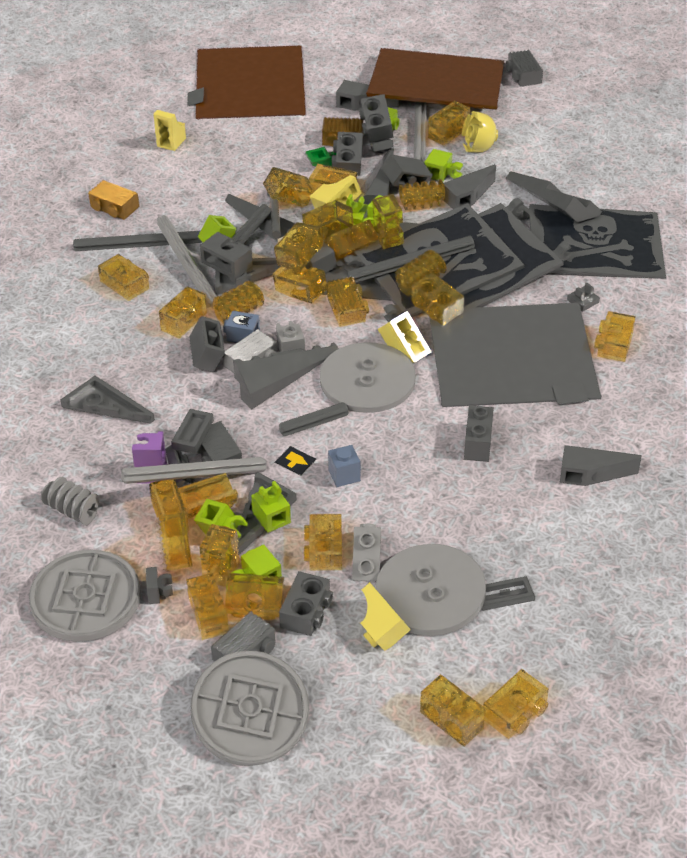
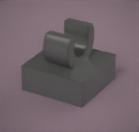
[567,283,600,312]
[146,567,173,604]

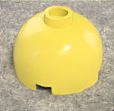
[462,111,498,153]

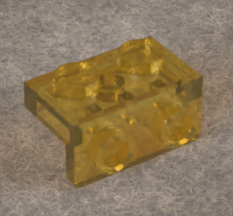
[177,473,238,519]

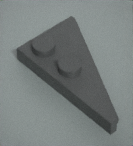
[215,257,294,294]
[60,375,155,424]
[233,472,297,556]

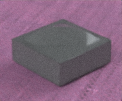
[370,139,394,153]

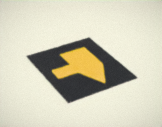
[274,446,317,476]

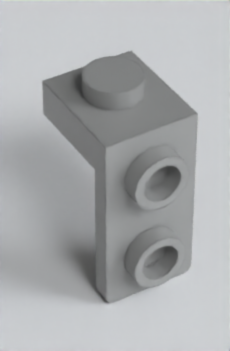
[352,523,381,581]

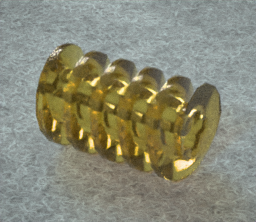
[399,179,445,211]
[395,250,447,296]
[213,281,264,324]

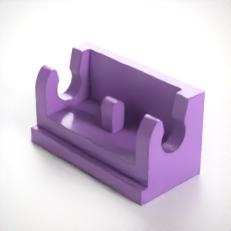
[132,431,167,484]

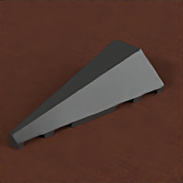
[354,148,394,205]
[506,171,602,222]
[225,193,321,242]
[233,343,338,410]

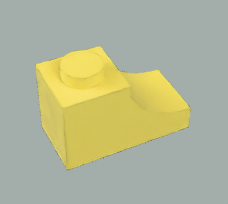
[153,110,186,151]
[309,175,362,219]
[378,311,431,363]
[360,582,411,651]

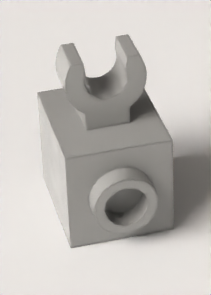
[276,321,305,352]

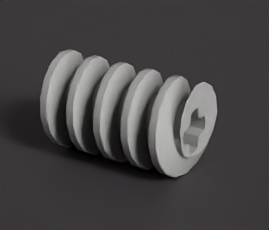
[41,477,99,526]

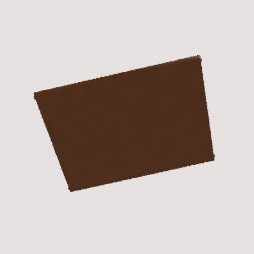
[195,45,306,120]
[366,48,505,110]

